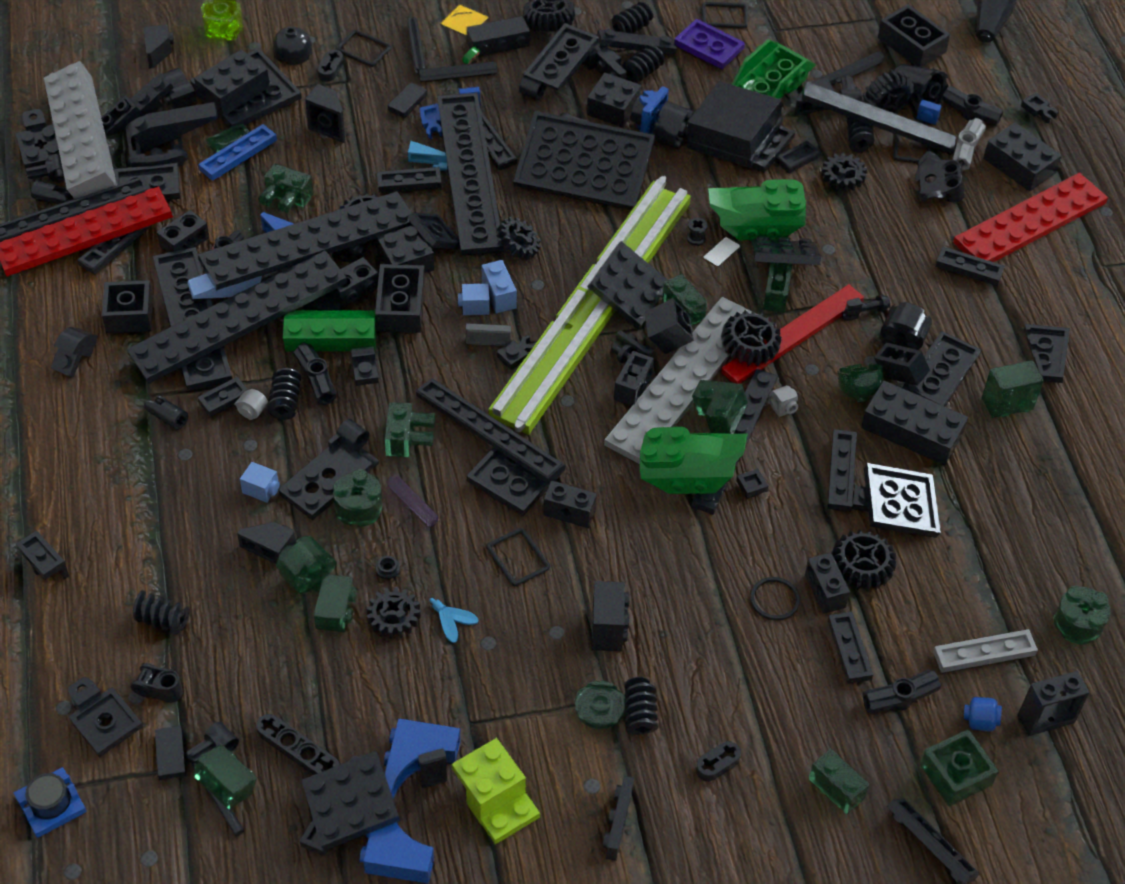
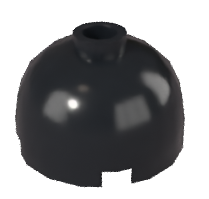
[273,26,313,65]

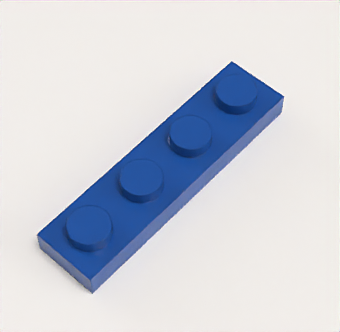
[198,124,277,181]

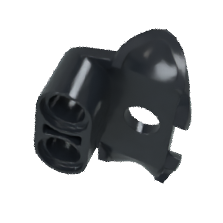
[915,151,965,203]

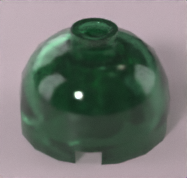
[837,363,883,402]

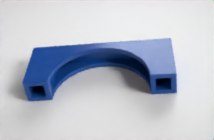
[360,719,461,884]

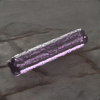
[387,474,439,527]

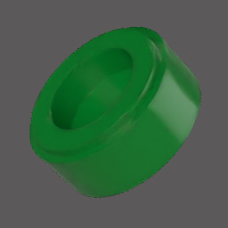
[462,47,480,64]

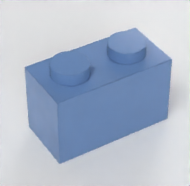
[482,260,517,313]

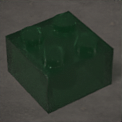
[981,360,1044,418]
[920,729,999,807]

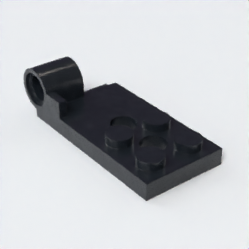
[519,23,599,100]
[278,419,379,521]

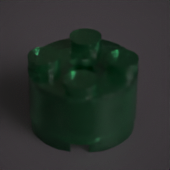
[333,469,383,527]
[276,536,337,593]
[1054,586,1111,645]

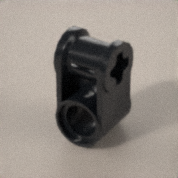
[130,663,184,703]

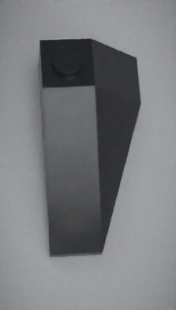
[131,102,218,152]

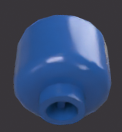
[964,697,1002,732]

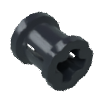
[687,217,707,246]

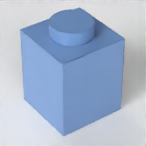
[458,284,489,315]
[240,462,280,503]

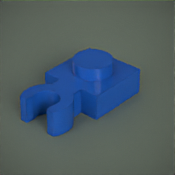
[419,103,443,139]

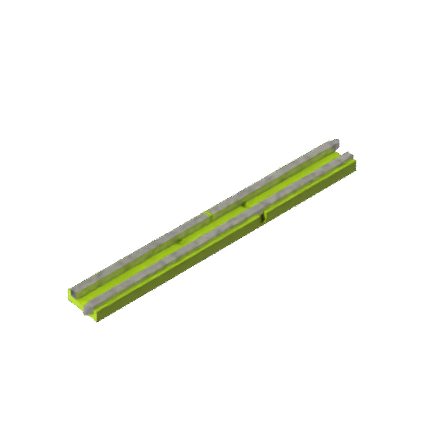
[489,176,691,435]

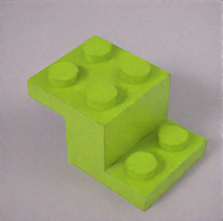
[452,738,540,844]

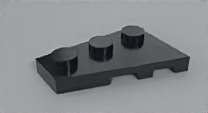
[1024,324,1070,383]

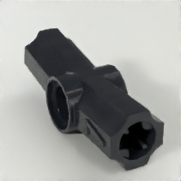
[942,86,1004,126]
[293,343,337,405]
[862,669,941,714]

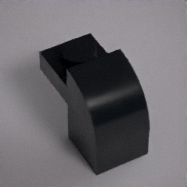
[51,327,98,377]
[351,346,379,386]

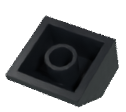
[305,84,345,143]

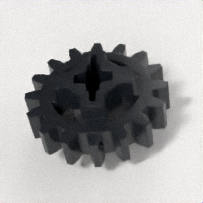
[821,153,867,192]
[496,217,541,260]
[366,587,421,639]

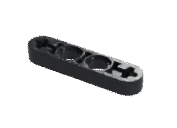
[256,714,340,775]

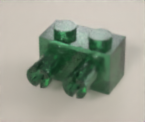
[258,163,314,213]
[385,402,435,457]

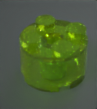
[201,0,243,40]

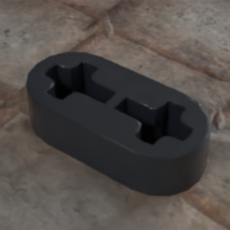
[318,50,344,82]
[696,741,741,781]

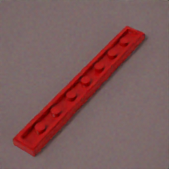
[721,284,864,386]

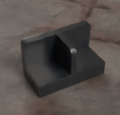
[16,530,69,580]

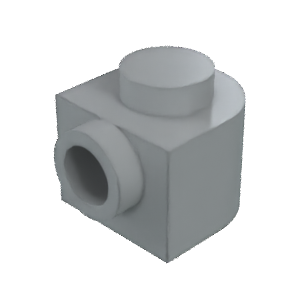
[769,385,799,417]
[235,389,268,420]

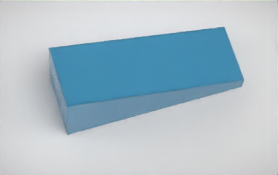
[408,141,447,164]

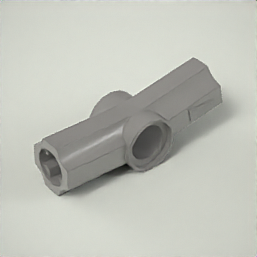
[953,118,986,171]

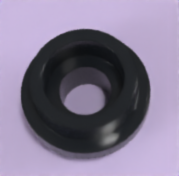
[376,556,400,579]

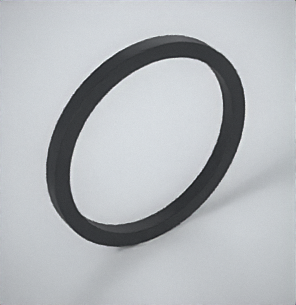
[750,577,800,620]

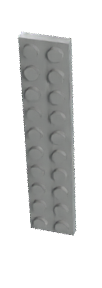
[604,297,758,464]

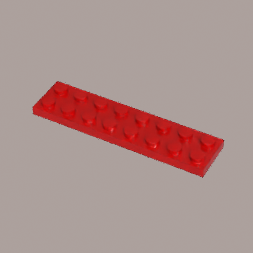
[953,173,1108,262]
[0,187,173,276]

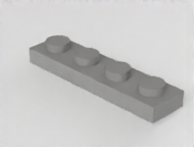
[933,629,1038,673]

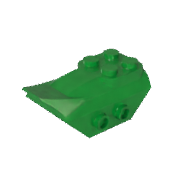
[731,39,817,99]
[708,179,806,240]
[640,427,748,494]

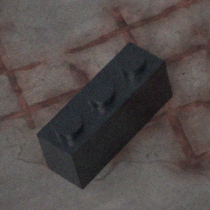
[466,16,530,56]

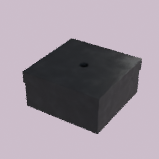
[687,81,783,168]

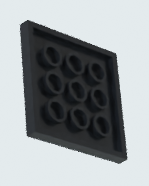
[190,48,302,131]

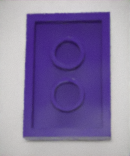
[674,19,745,69]

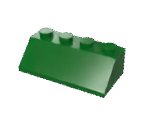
[283,310,376,352]

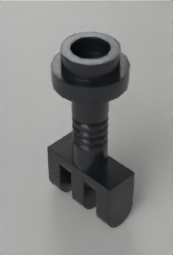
[842,294,891,321]

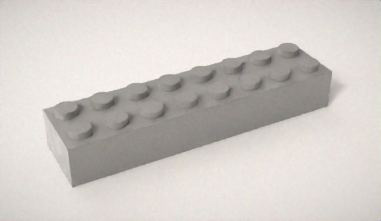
[44,61,117,199]

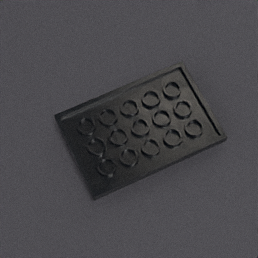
[513,111,655,210]

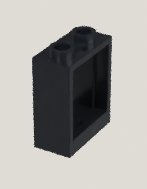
[1018,671,1090,736]

